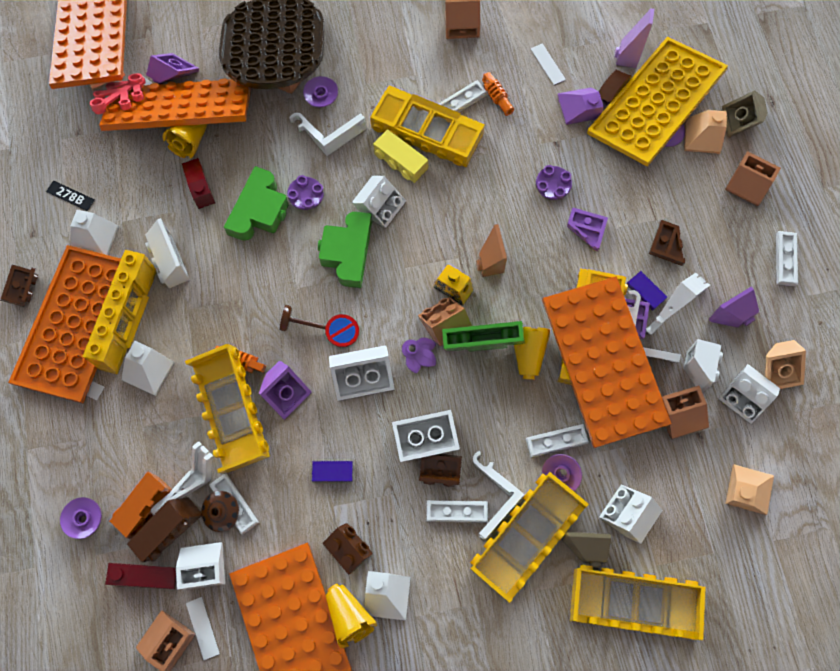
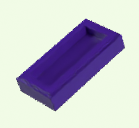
[627,271,667,311]
[312,461,353,482]

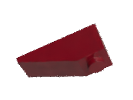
[182,158,215,209]
[105,563,177,589]

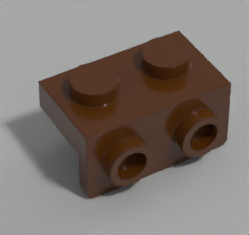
[0,265,38,307]
[419,454,462,487]
[322,523,373,575]

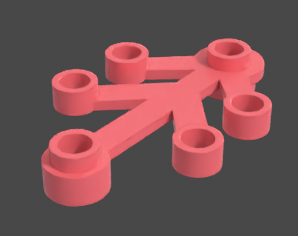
[90,73,146,114]

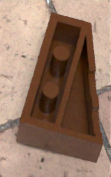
[127,497,202,563]

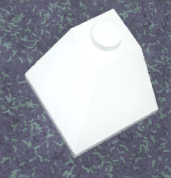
[70,210,119,255]
[122,341,175,396]
[364,571,411,621]

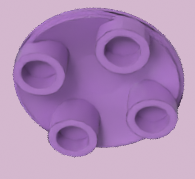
[536,165,572,200]
[287,175,324,210]

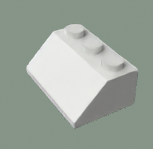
[145,218,190,289]
[329,346,395,401]
[392,410,460,462]

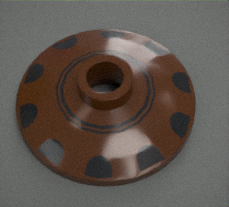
[201,491,239,532]

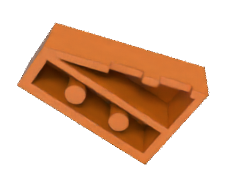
[110,471,172,539]

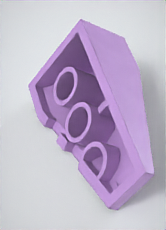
[614,8,654,68]

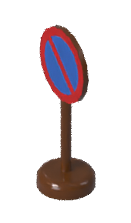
[279,305,359,347]

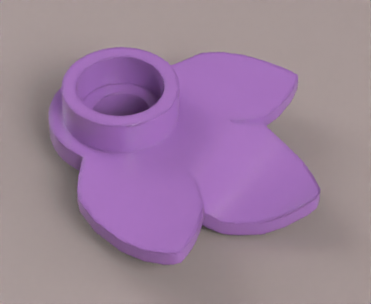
[402,338,436,373]

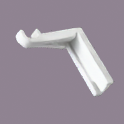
[290,113,367,156]
[646,273,710,335]
[628,290,681,362]
[150,441,213,515]
[473,451,524,542]

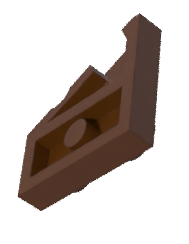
[649,220,685,266]

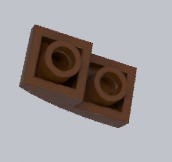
[598,69,632,104]

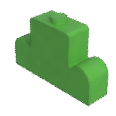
[224,166,289,241]
[318,212,372,288]
[442,321,525,352]

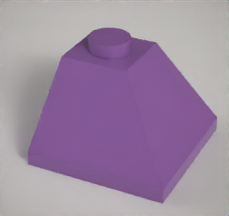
[146,53,200,84]
[558,87,604,125]
[709,286,759,328]
[259,361,312,420]

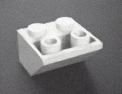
[352,176,406,228]
[683,339,723,393]
[719,364,780,424]
[599,484,663,544]
[176,542,225,590]

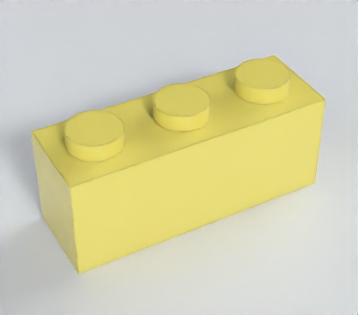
[373,129,428,183]

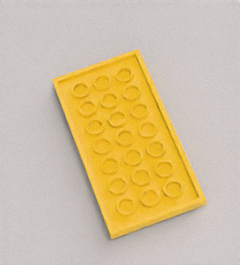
[587,37,728,167]

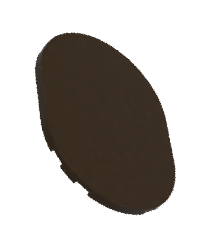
[219,0,325,89]

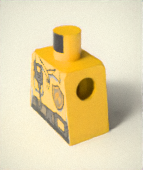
[433,265,473,306]

